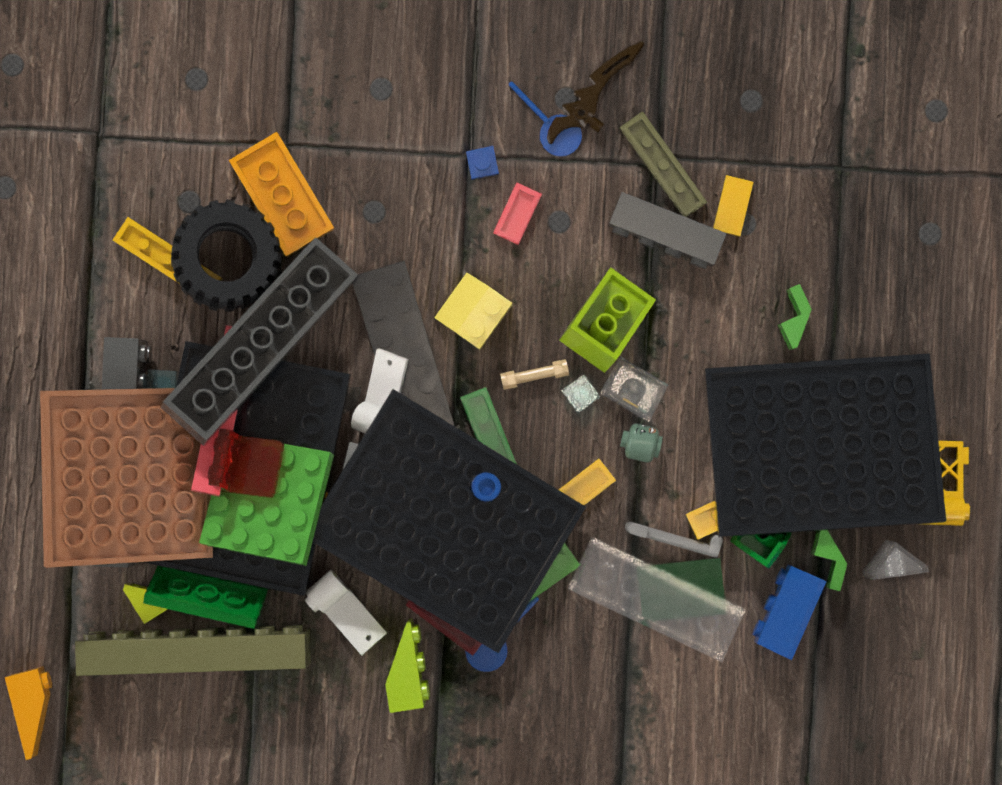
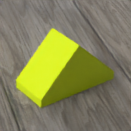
[123,583,168,624]

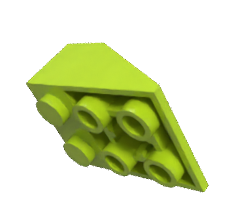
[385,618,430,713]

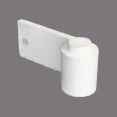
[351,348,409,433]
[305,569,387,656]

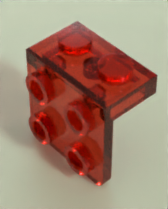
[208,429,284,498]

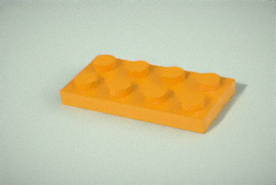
[229,132,335,257]

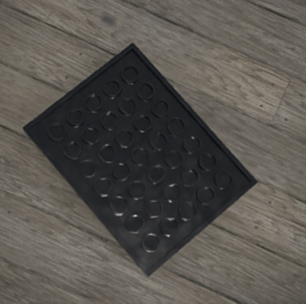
[144,341,351,596]
[704,353,946,538]
[313,389,586,653]

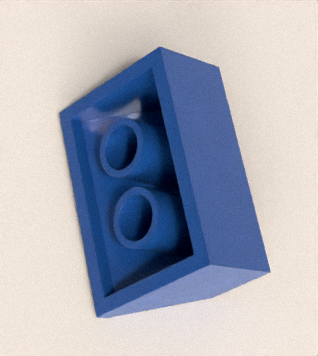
[752,565,827,660]

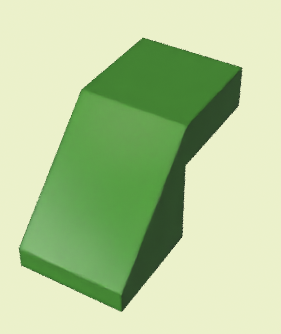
[778,284,812,350]
[811,530,847,591]

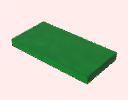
[143,566,268,629]

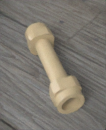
[500,359,569,390]

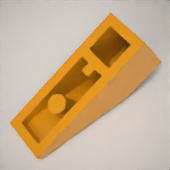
[5,666,52,760]

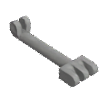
[625,522,723,558]

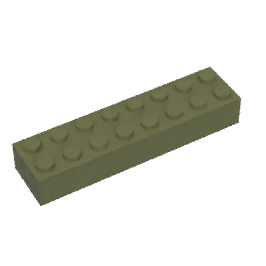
[75,625,311,676]

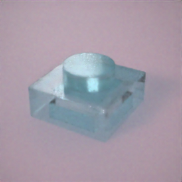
[148,369,178,389]
[561,374,600,413]

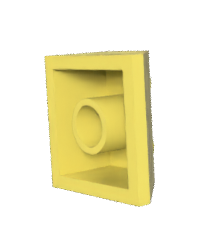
[434,273,512,350]

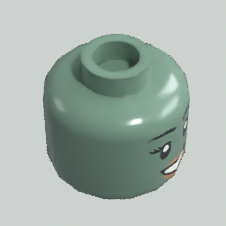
[620,423,663,463]

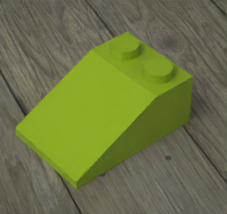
[559,267,656,373]

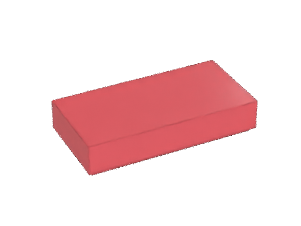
[493,183,542,246]

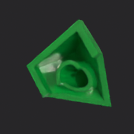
[730,533,792,569]

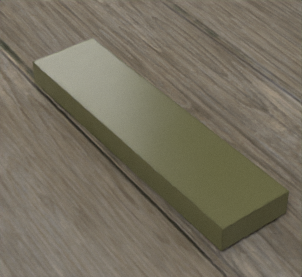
[619,111,707,217]

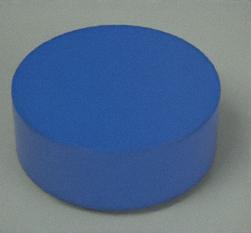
[471,472,501,501]

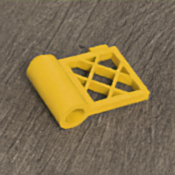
[923,441,970,526]

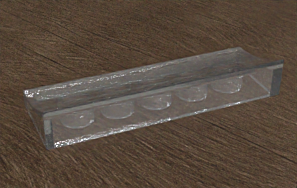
[568,537,746,663]

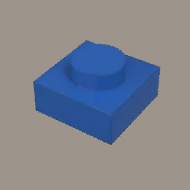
[466,146,499,180]

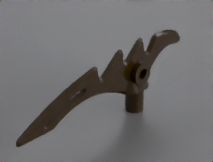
[547,41,644,144]

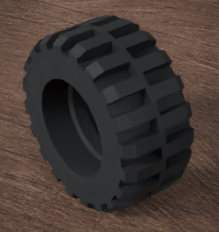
[171,199,281,312]

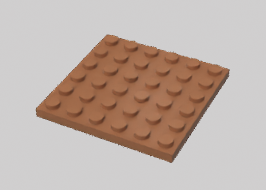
[40,388,213,568]

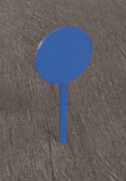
[509,82,582,157]
[465,597,539,672]

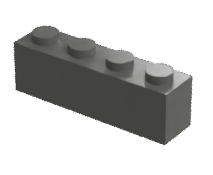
[608,192,727,269]

